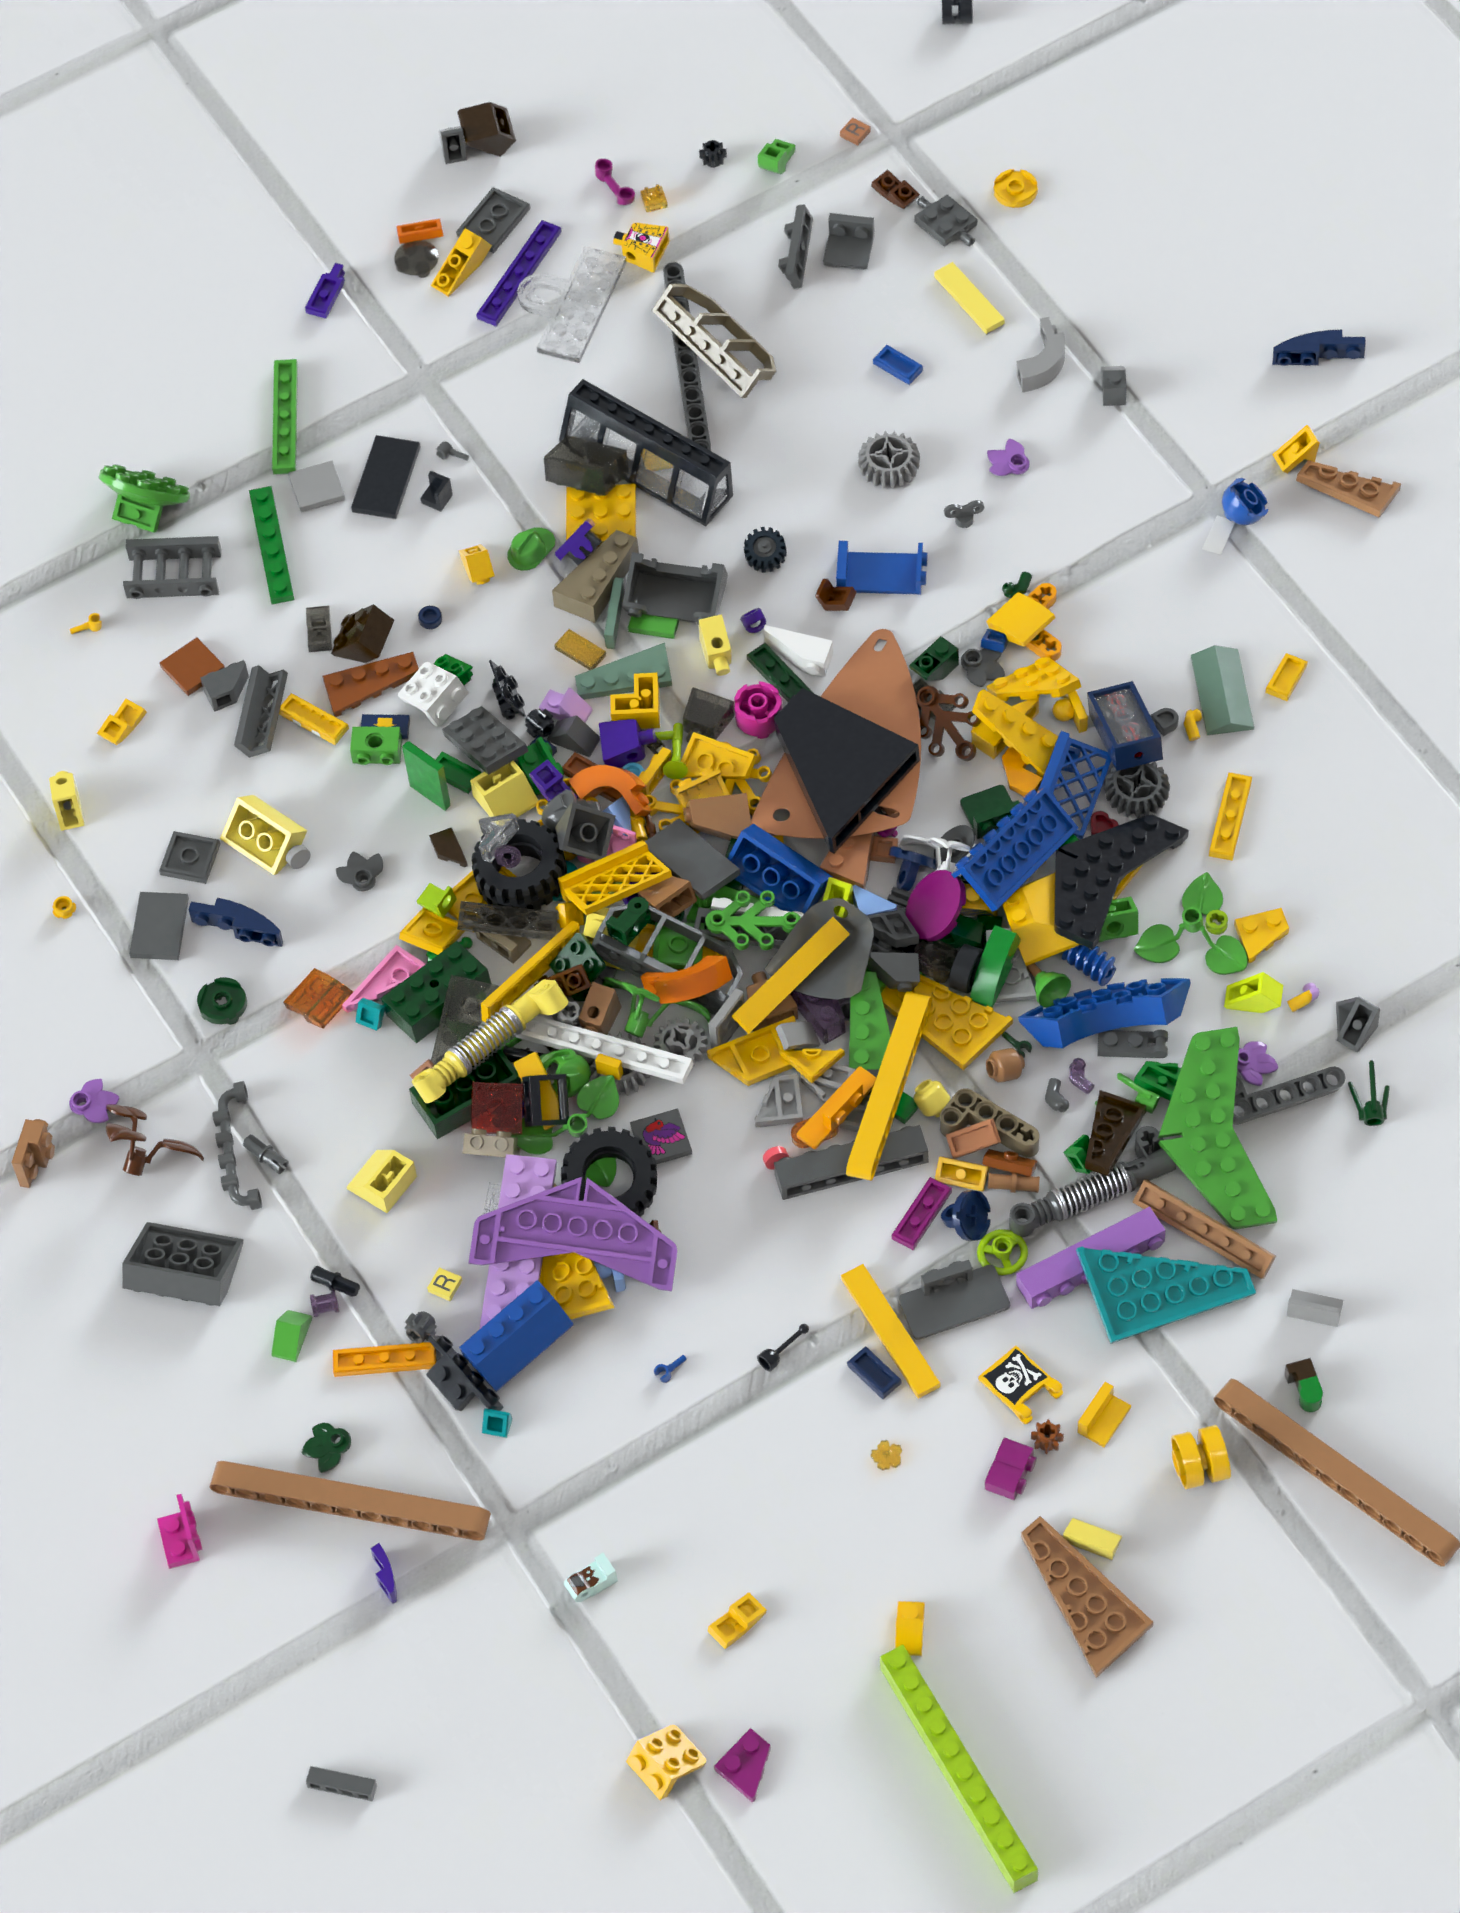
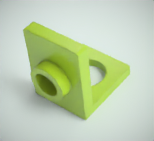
[416,883,457,918]

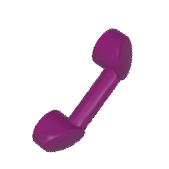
[595,158,635,205]

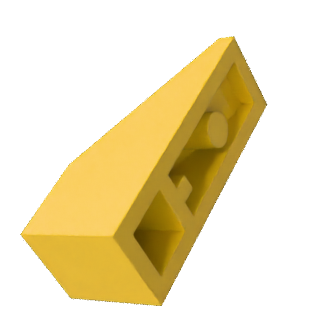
[971,699,1039,759]

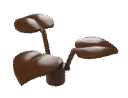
[106,1104,204,1176]

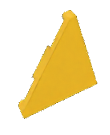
[779,1048,845,1083]

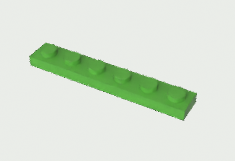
[272,359,298,474]

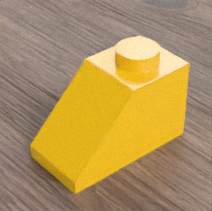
[459,544,495,585]

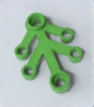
[705,890,801,950]

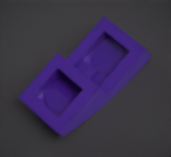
[529,759,578,801]
[370,1543,397,1604]

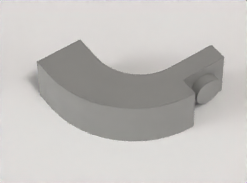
[1016,317,1065,393]

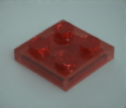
[471,1082,523,1135]

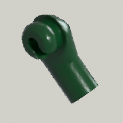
[1002,572,1032,598]

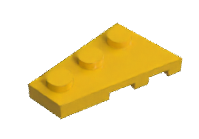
[681,732,758,779]

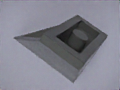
[1336,997,1380,1052]

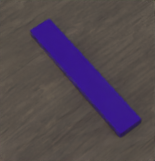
[476,220,562,327]

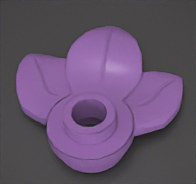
[987,438,1029,476]
[1237,1041,1278,1086]
[69,1079,119,1123]

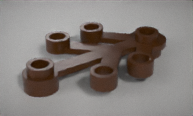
[917,686,981,761]

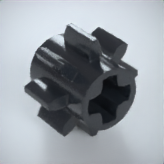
[699,140,727,168]
[525,709,554,738]

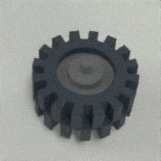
[744,527,787,573]

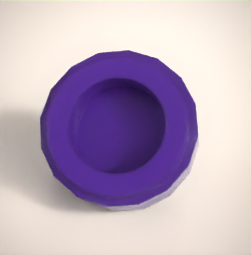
[740,608,766,633]

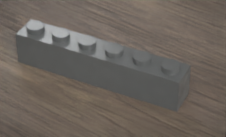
[774,1125,929,1200]

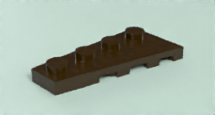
[1085,1090,1146,1176]

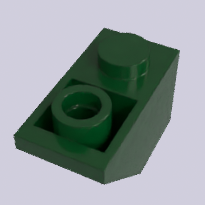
[909,636,959,681]

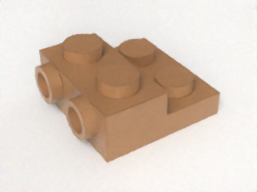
[11,1119,55,1188]

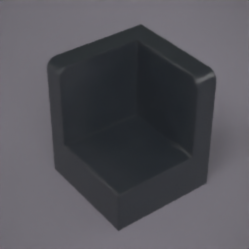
[420,471,453,511]

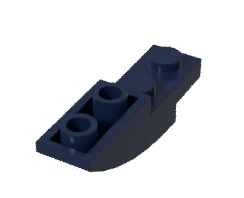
[1272,330,1366,366]
[188,897,283,947]

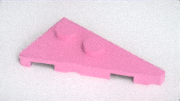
[342,945,425,1013]

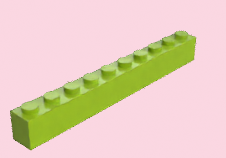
[880,1645,1038,1893]

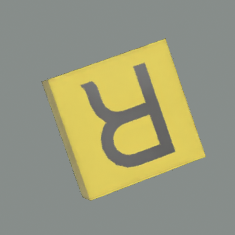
[427,1267,462,1301]

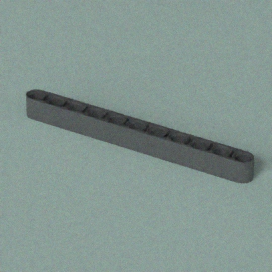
[663,262,711,451]

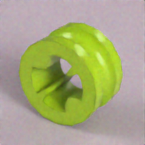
[1205,910,1228,935]

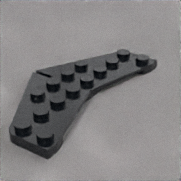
[1054,815,1189,950]

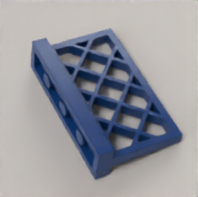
[1038,731,1111,839]

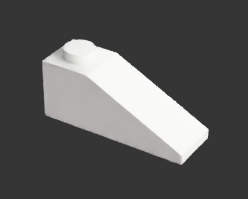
[763,625,833,677]

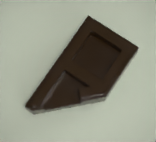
[429,827,468,867]

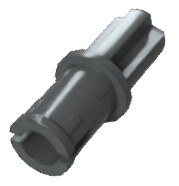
[243,1135,289,1174]

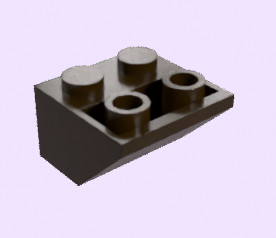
[457,102,516,157]
[331,604,394,663]

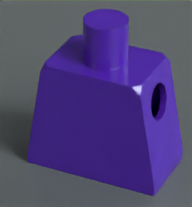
[599,719,657,768]

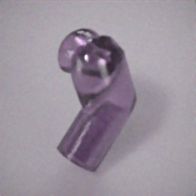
[1069,1058,1095,1095]

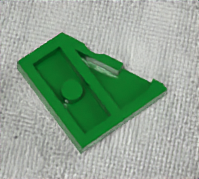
[1134,1061,1181,1101]

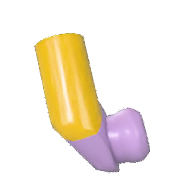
[1287,983,1319,1012]

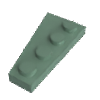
[575,642,672,700]

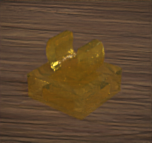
[640,184,668,213]

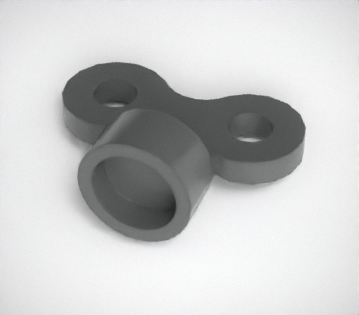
[944,500,985,528]

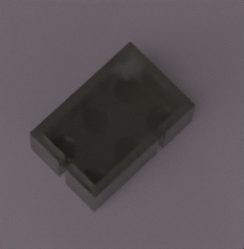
[543,435,629,496]

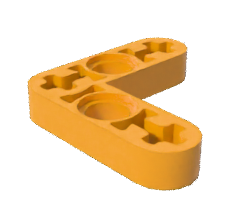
[1026,583,1062,661]

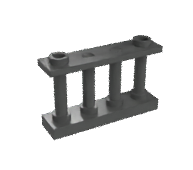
[123,536,222,599]

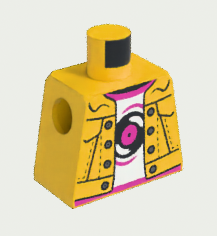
[613,223,670,273]

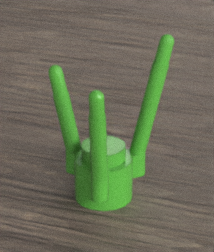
[1095,1073,1160,1114]

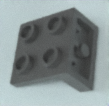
[823,213,875,270]

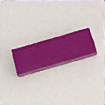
[891,1177,952,1250]

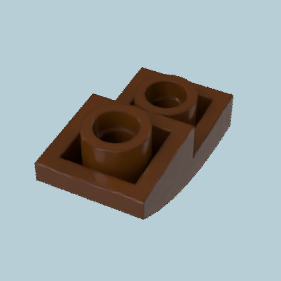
[871,169,920,209]
[539,963,592,997]

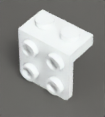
[398,662,469,728]

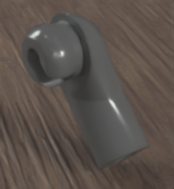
[1045,1078,1069,1113]

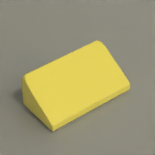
[1063,1518,1122,1560]

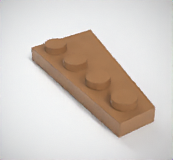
[1296,461,1401,518]

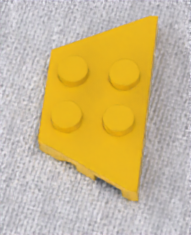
[707,1016,796,1086]

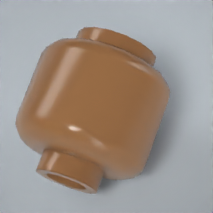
[986,1048,1025,1082]

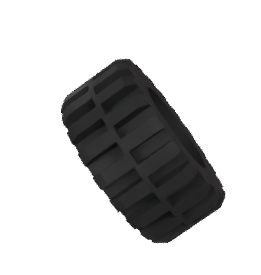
[471,819,567,914]
[561,1127,657,1217]

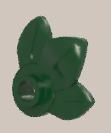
[302,1423,351,1473]

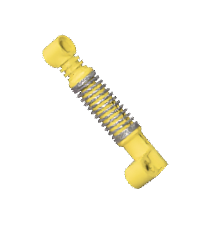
[412,979,569,1103]

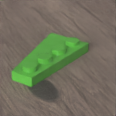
[849,972,891,1070]

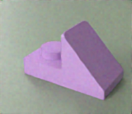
[539,688,593,722]

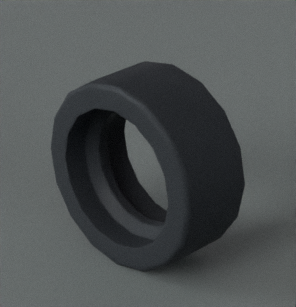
[949,944,984,993]

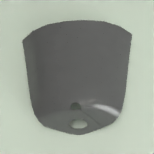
[764,898,874,1000]

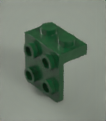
[960,785,1020,839]
[549,933,606,1001]

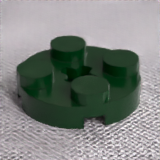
[197,977,247,1025]

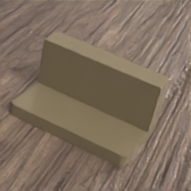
[474,917,532,964]

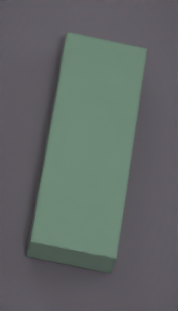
[604,578,625,649]

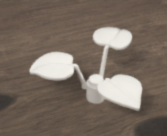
[899,835,982,877]

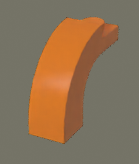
[568,765,652,817]
[640,955,733,1004]

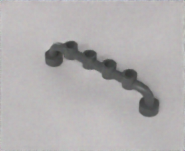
[212,1081,262,1210]

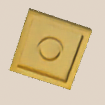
[399,907,466,955]

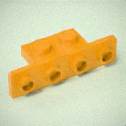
[797,1066,877,1149]

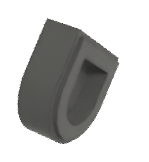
[1150,708,1179,736]

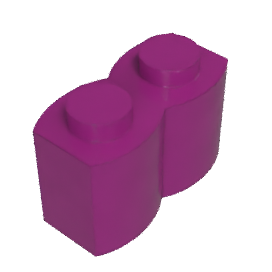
[985,1437,1037,1500]

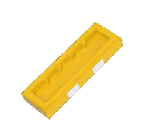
[279,693,349,745]

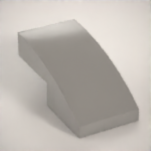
[776,1021,820,1050]

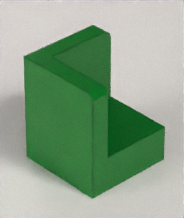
[1063,1135,1092,1174]

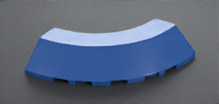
[1018,978,1191,1048]

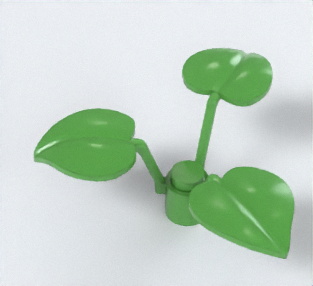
[1134,872,1248,975]
[602,977,711,1038]
[509,1075,619,1187]

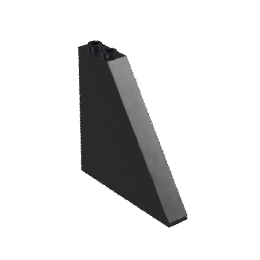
[774,688,920,854]

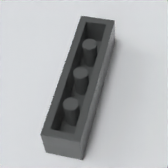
[306,1766,377,1801]

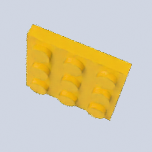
[566,484,636,547]

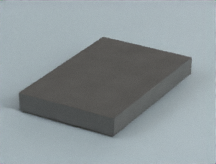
[456,187,530,254]
[129,892,189,960]

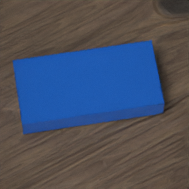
[873,345,923,385]

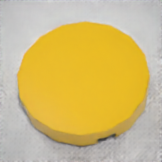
[993,169,1038,208]

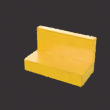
[1078,1382,1131,1448]

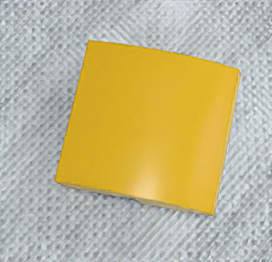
[986,592,1056,647]

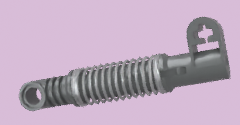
[1009,1126,1176,1237]

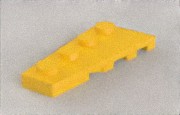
[972,689,1058,778]

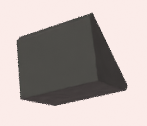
[555,802,616,861]

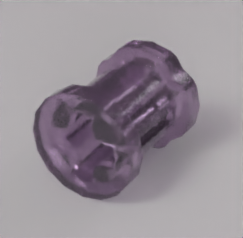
[494,844,521,868]
[310,1290,340,1317]

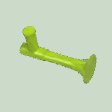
[655,723,688,779]

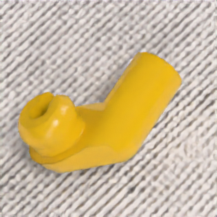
[1184,709,1202,741]

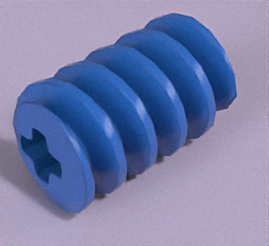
[1062,945,1116,986]

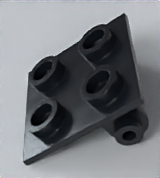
[489,660,526,720]

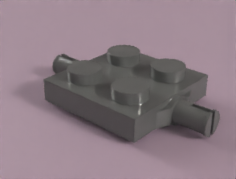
[914,194,978,246]

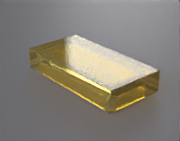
[554,629,606,670]

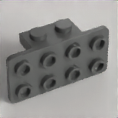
[899,1260,1010,1340]

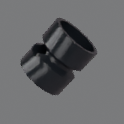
[942,0,973,24]

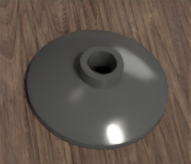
[934,825,975,865]

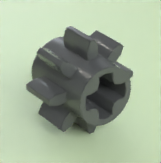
[405,1311,437,1343]

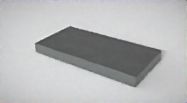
[645,819,741,900]

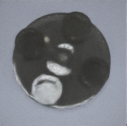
[394,240,439,278]

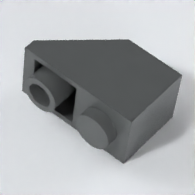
[201,660,249,712]

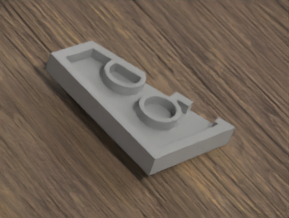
[986,928,1036,1003]

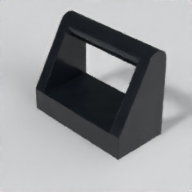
[522,1074,569,1127]

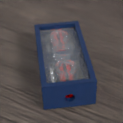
[1087,681,1163,771]

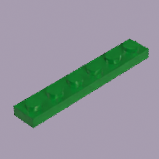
[249,486,294,605]

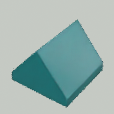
[482,1408,513,1438]

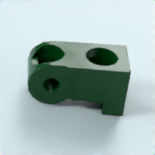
[606,897,651,946]

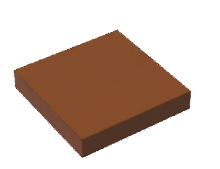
[159,637,225,696]

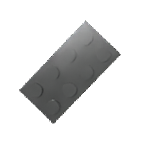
[442,706,528,775]

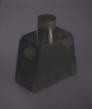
[683,687,735,743]

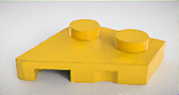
[1234,908,1289,963]

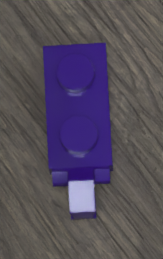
[305,263,345,319]

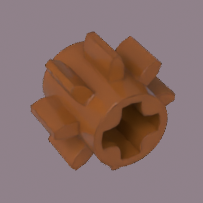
[1031,1419,1064,1454]

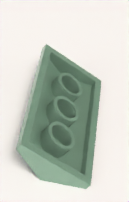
[1191,645,1254,735]

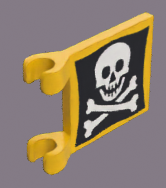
[978,1346,1063,1424]

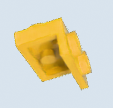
[674,767,730,810]

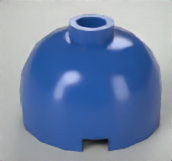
[1222,478,1268,526]

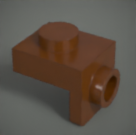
[815,579,857,611]

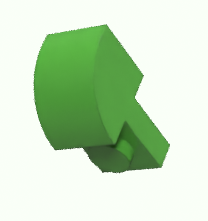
[758,139,795,174]

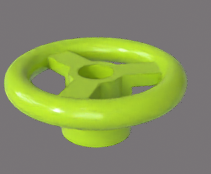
[977,1229,1028,1275]

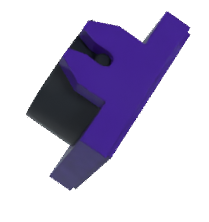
[555,518,602,565]

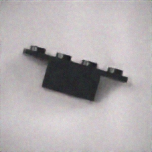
[426,1335,504,1411]

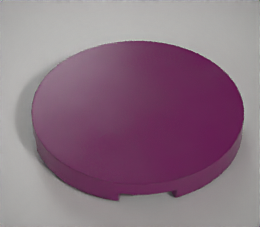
[905,870,966,942]

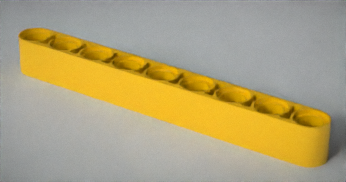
[846,992,932,1181]

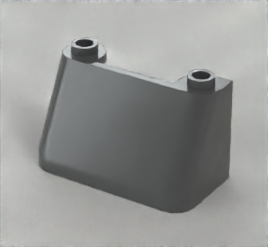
[622,552,728,625]

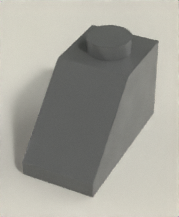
[439,126,467,164]
[1101,366,1127,406]
[867,952,920,992]

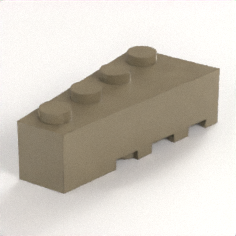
[552,530,639,623]

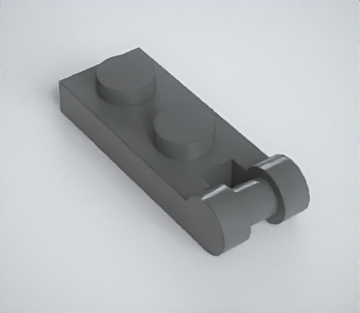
[1097,1029,1168,1058]

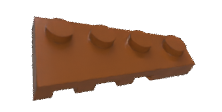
[322,652,419,717]

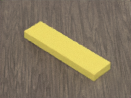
[934,262,1005,334]

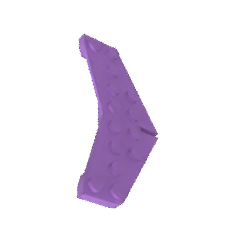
[469,1177,677,1292]

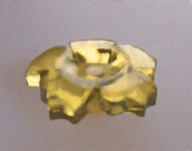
[870,1440,902,1470]

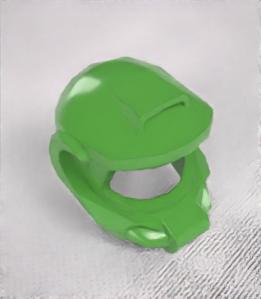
[539,1049,591,1098]

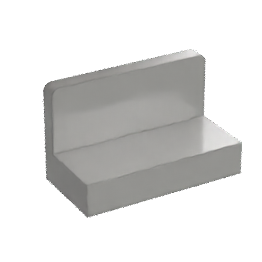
[1287,1289,1343,1327]

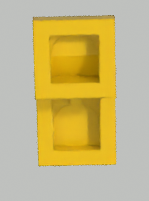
[97,699,147,745]
[708,1592,767,1649]

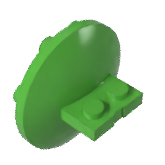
[98,464,190,533]

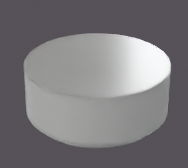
[286,845,311,869]

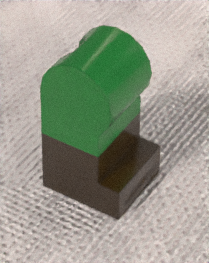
[1284,1358,1323,1412]

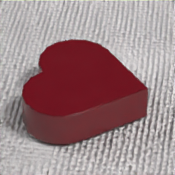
[1091,811,1119,835]

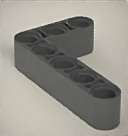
[1233,1066,1346,1125]

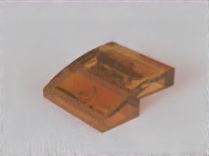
[283,968,353,1029]

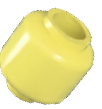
[913,1079,951,1118]

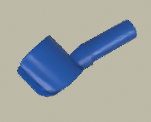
[654,1355,687,1383]

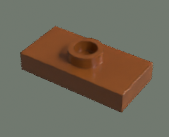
[982,1149,1037,1177]

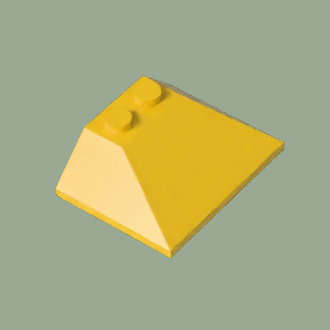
[1002,872,1081,966]

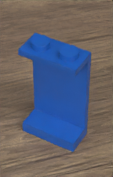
[836,541,927,595]

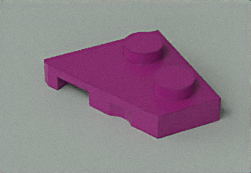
[714,1728,771,1803]

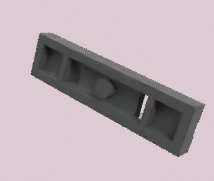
[778,204,813,289]

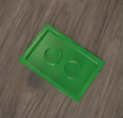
[402,741,451,811]

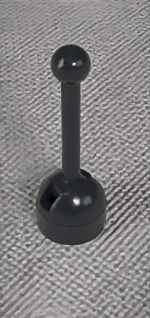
[757,1324,809,1372]

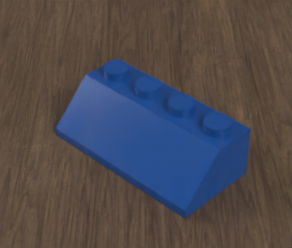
[727,824,833,914]
[459,1280,574,1392]

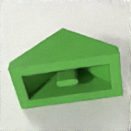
[271,1310,313,1362]

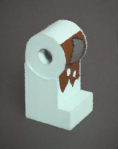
[564,1553,618,1602]

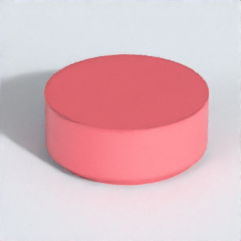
[763,1146,789,1170]

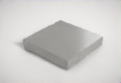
[288,461,345,512]
[708,988,744,1049]

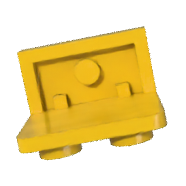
[626,1725,707,1800]

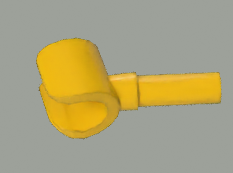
[69,613,102,634]

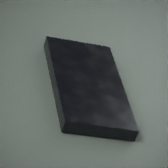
[351,435,421,519]

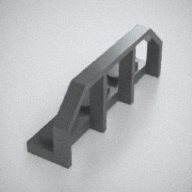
[592,904,743,1015]

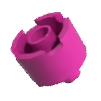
[734,681,782,739]

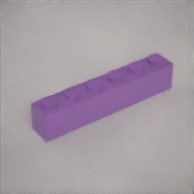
[1016,1206,1166,1309]

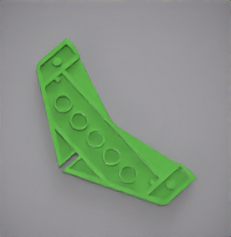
[1158,1027,1277,1229]

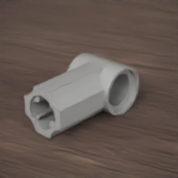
[551,1001,580,1027]

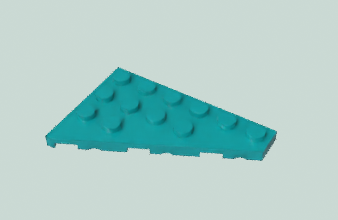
[1076,1246,1256,1344]

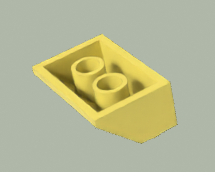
[220,795,308,875]

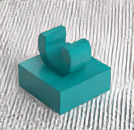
[355,998,385,1031]

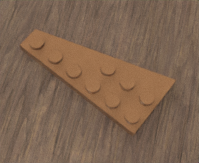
[1021,1516,1153,1678]

